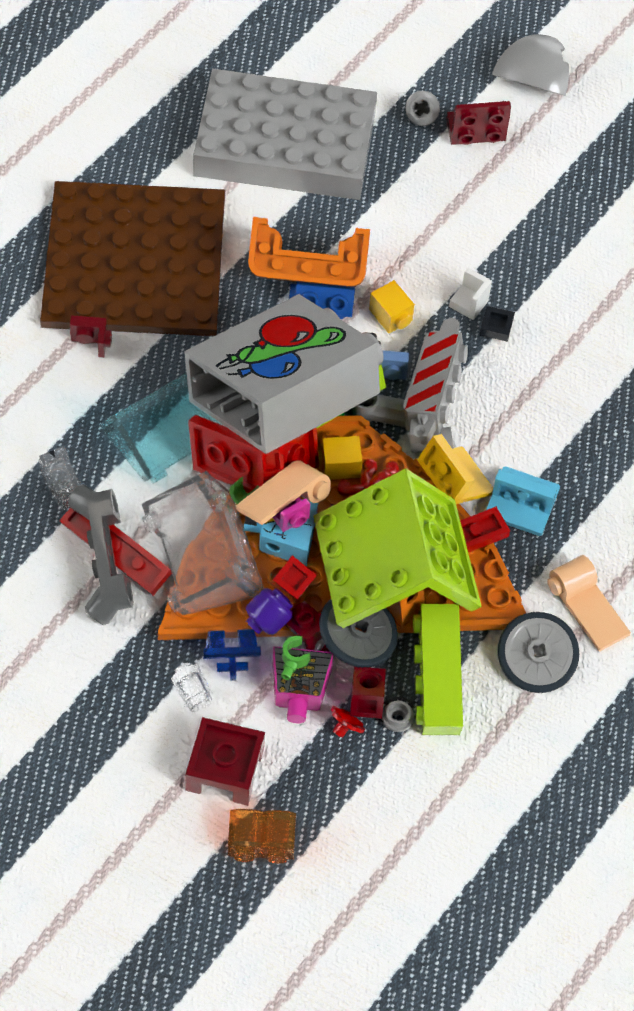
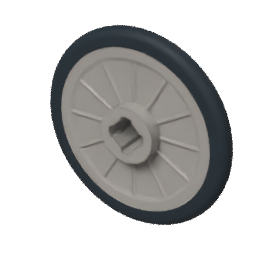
[498,612,580,693]

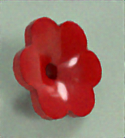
[330,706,365,738]

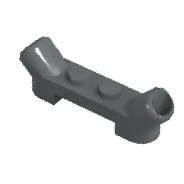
[68,484,134,625]

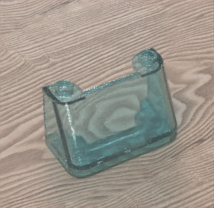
[100,373,224,484]

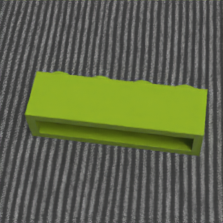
[413,604,463,735]

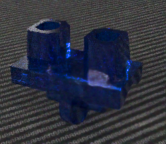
[203,629,261,681]

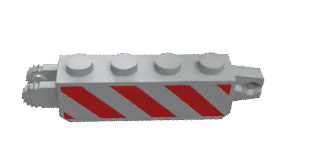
[403,317,468,445]

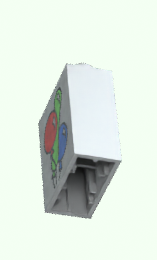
[184,294,383,454]

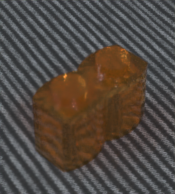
[228,809,296,864]

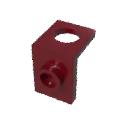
[285,601,330,652]

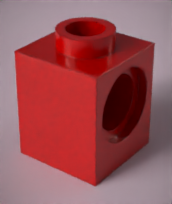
[270,555,317,604]

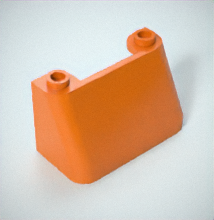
[248,217,370,288]

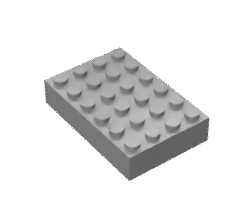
[193,68,377,200]

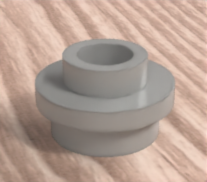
[382,701,414,732]

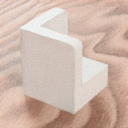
[449,268,492,320]

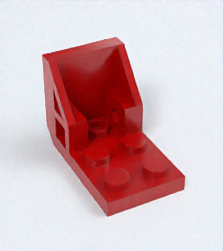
[188,415,319,493]

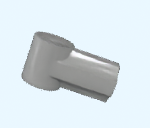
[351,394,406,427]

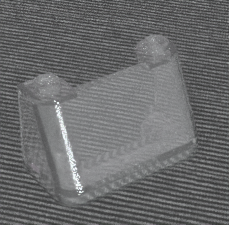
[142,471,264,615]

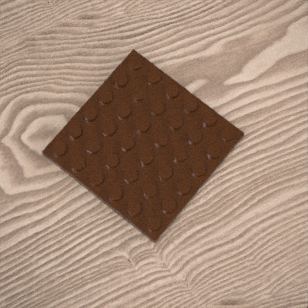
[40,181,225,336]

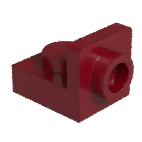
[70,315,112,358]

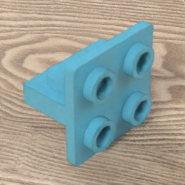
[486,466,560,536]

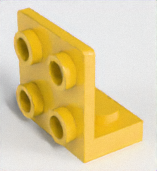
[417,434,493,504]

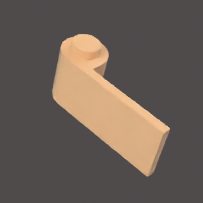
[235,460,331,525]
[547,555,631,652]

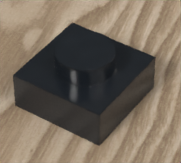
[479,306,515,342]

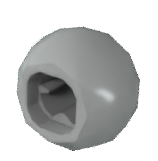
[405,90,440,126]

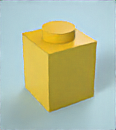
[369,280,415,333]

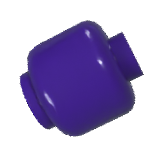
[246,588,293,635]

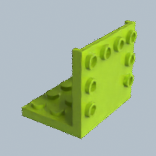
[313,468,482,628]

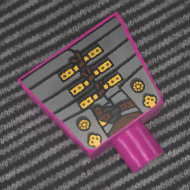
[272,646,334,724]

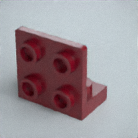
[446,101,511,145]

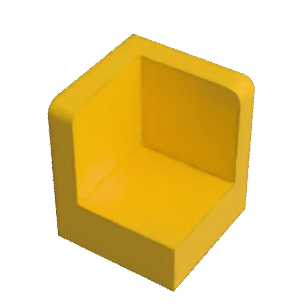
[323,436,362,480]

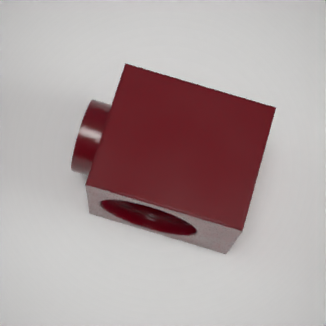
[350,667,386,719]

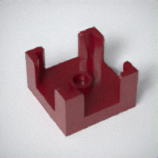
[185,717,265,806]

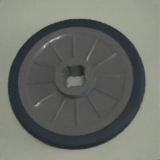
[319,599,398,667]

